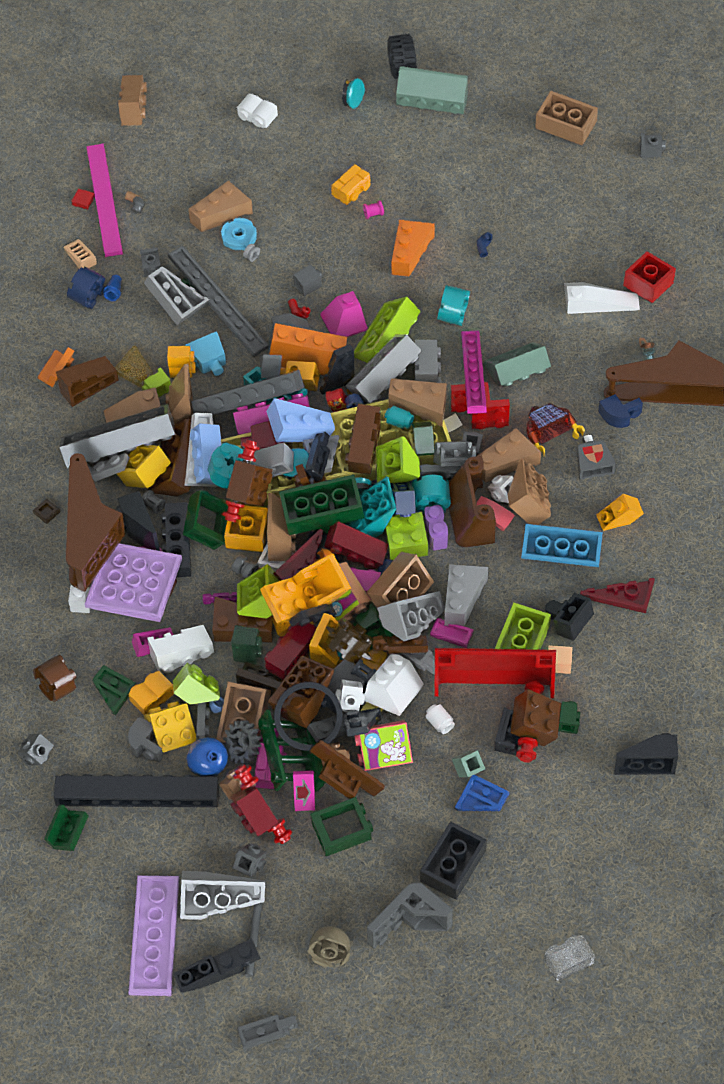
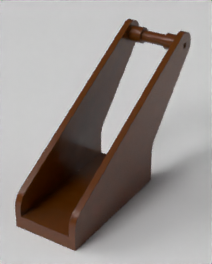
[604,340,724,406]
[66,453,125,592]

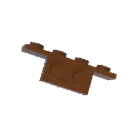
[310,740,385,799]

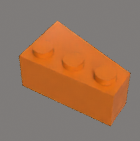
[391,220,435,276]

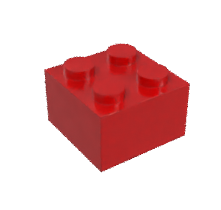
[623,251,676,303]

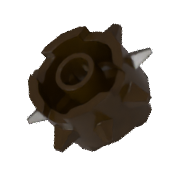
[326,618,374,664]

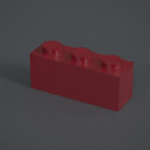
[324,521,388,569]
[264,623,317,680]

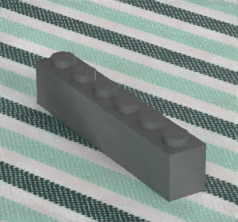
[191,370,304,415]

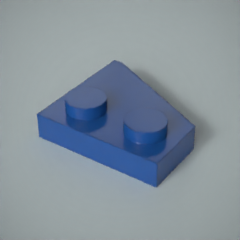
[455,775,509,811]

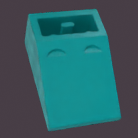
[350,476,397,538]

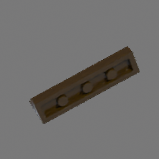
[236,662,283,695]

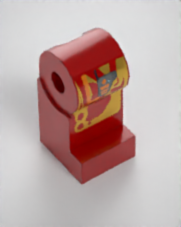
[326,388,347,412]

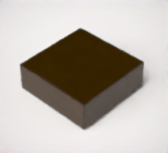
[33,499,60,524]

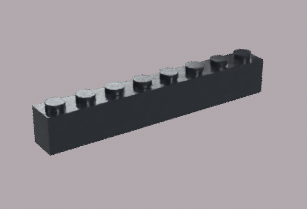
[54,774,219,808]

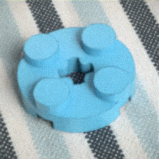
[221,218,257,251]

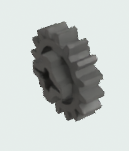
[223,720,262,764]

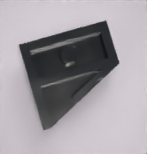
[342,708,381,737]

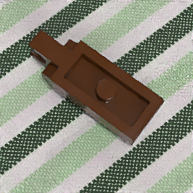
[372,635,428,654]

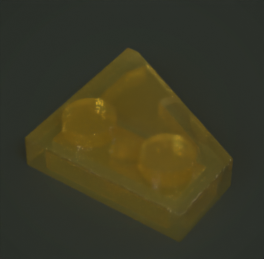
[115,345,154,388]

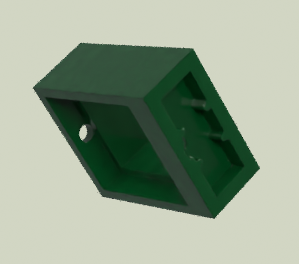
[183,489,228,550]
[310,797,374,857]

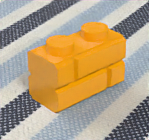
[331,164,371,205]

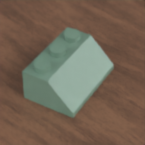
[483,342,551,387]

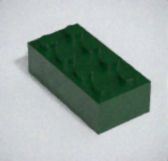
[279,475,364,535]

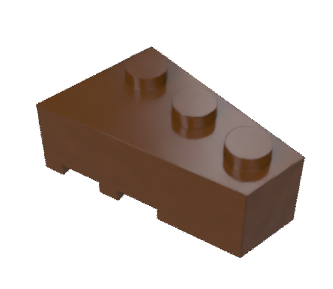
[56,356,119,407]

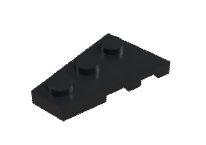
[319,344,355,395]

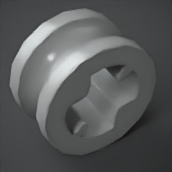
[243,244,260,262]

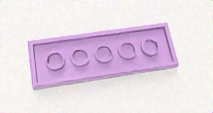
[129,876,179,996]

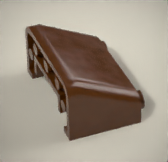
[449,455,496,547]

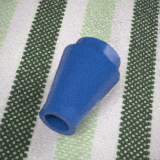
[103,275,122,301]

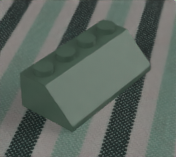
[396,66,468,114]

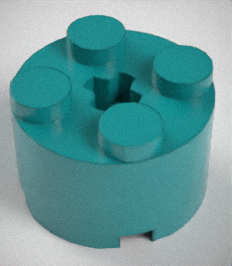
[437,285,471,326]
[207,443,245,488]
[411,475,451,515]

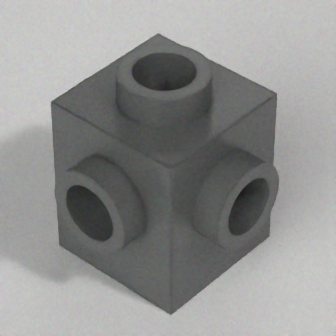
[17,733,54,766]
[233,843,267,877]

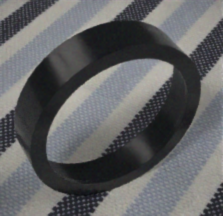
[273,681,343,751]

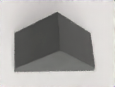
[260,355,282,378]

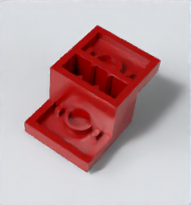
[450,382,510,430]

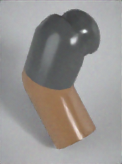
[125,191,144,212]

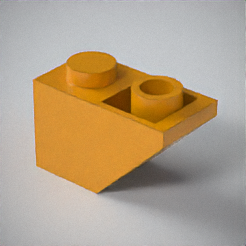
[596,494,644,531]

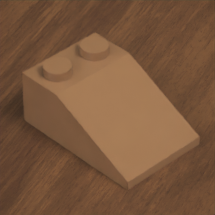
[166,364,193,424]
[103,388,161,423]
[216,682,271,743]

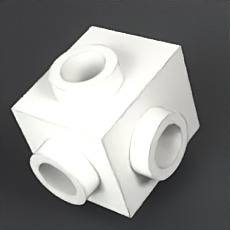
[487,475,513,503]
[335,679,365,712]

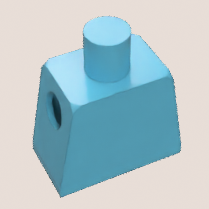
[185,331,226,376]

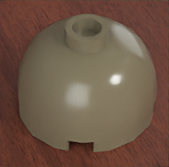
[308,926,351,967]

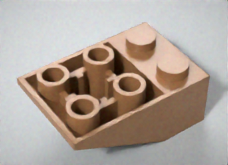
[508,459,551,525]

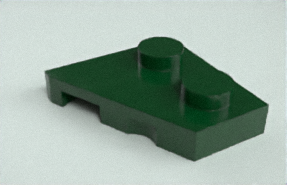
[92,665,136,716]

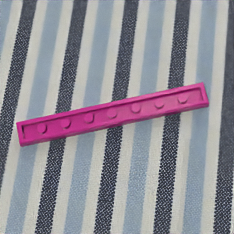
[86,144,123,257]
[461,331,487,414]

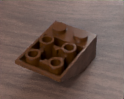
[268,656,334,728]

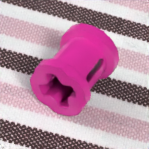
[363,200,384,219]

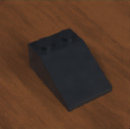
[116,491,160,551]
[614,733,678,775]

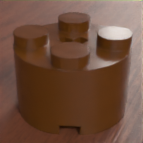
[33,655,77,702]

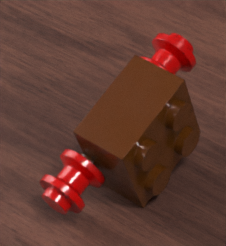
[222,440,273,523]
[510,681,561,763]

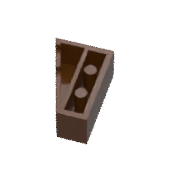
[345,404,381,475]
[212,597,273,643]

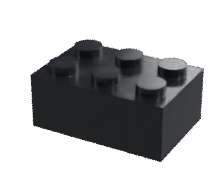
[420,821,487,900]

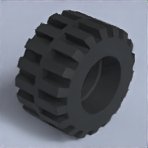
[387,34,417,79]

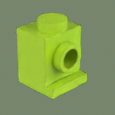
[142,367,171,398]

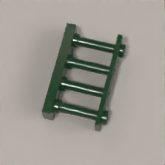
[258,710,326,792]

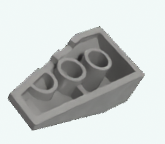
[378,591,445,641]
[180,871,265,920]

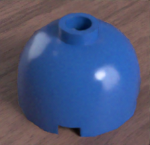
[186,737,228,777]

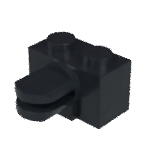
[545,593,594,641]

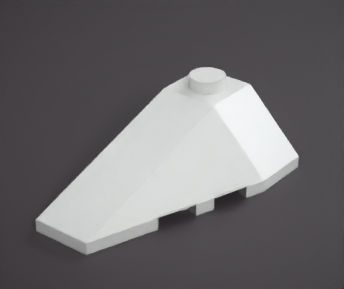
[564,282,640,314]

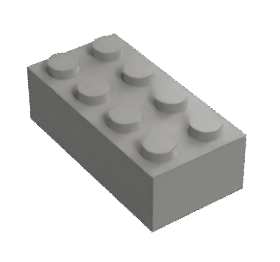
[346,334,422,403]

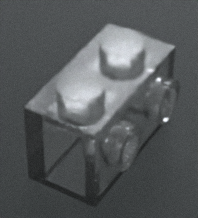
[544,934,595,982]

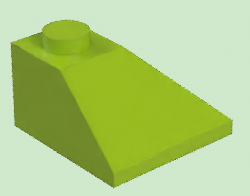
[376,436,420,483]

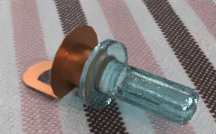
[639,338,655,360]

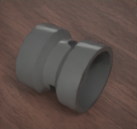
[232,555,259,578]

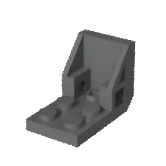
[367,883,453,949]

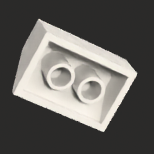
[364,654,424,716]

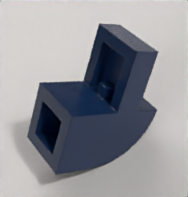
[598,394,643,428]

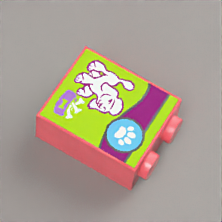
[354,720,413,771]

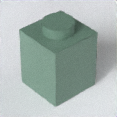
[452,750,485,777]

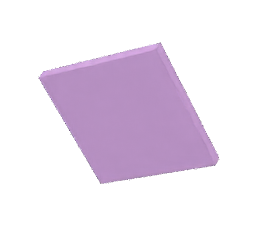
[85,543,182,622]

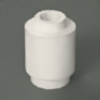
[426,704,455,734]

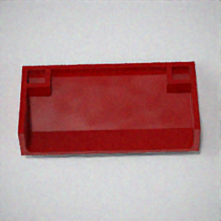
[434,648,556,699]

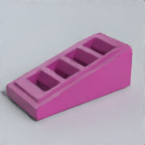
[132,627,173,657]

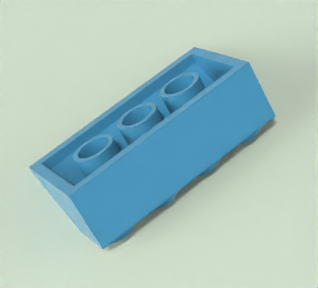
[521,524,603,567]

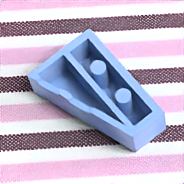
[266,398,335,442]

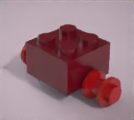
[230,764,292,844]

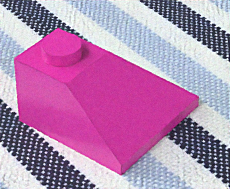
[320,291,368,337]

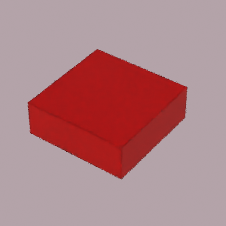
[71,189,95,209]

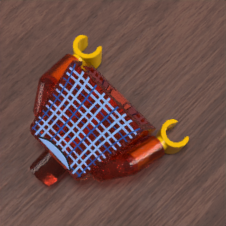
[526,403,585,456]

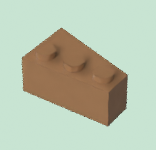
[118,75,147,125]
[189,181,253,232]
[388,378,447,427]
[478,428,541,483]

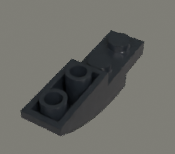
[173,938,261,993]

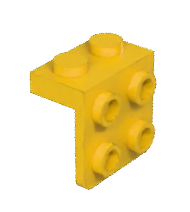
[144,701,196,752]

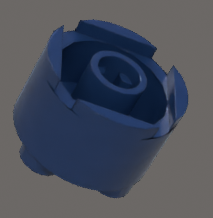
[67,266,105,309]

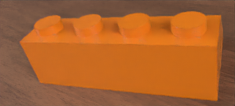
[269,323,347,375]

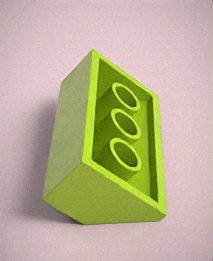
[354,297,421,363]

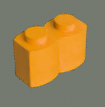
[167,346,196,378]
[128,671,174,715]

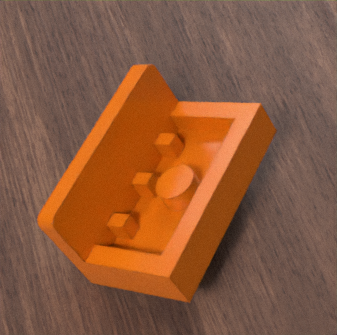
[38,347,74,387]

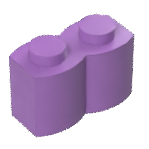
[425,505,448,551]

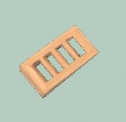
[64,239,97,269]

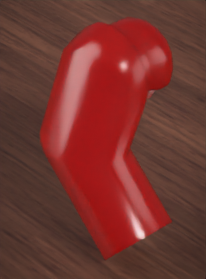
[288,299,311,319]

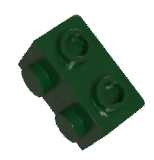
[44,804,89,851]

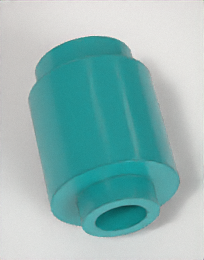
[384,405,414,429]

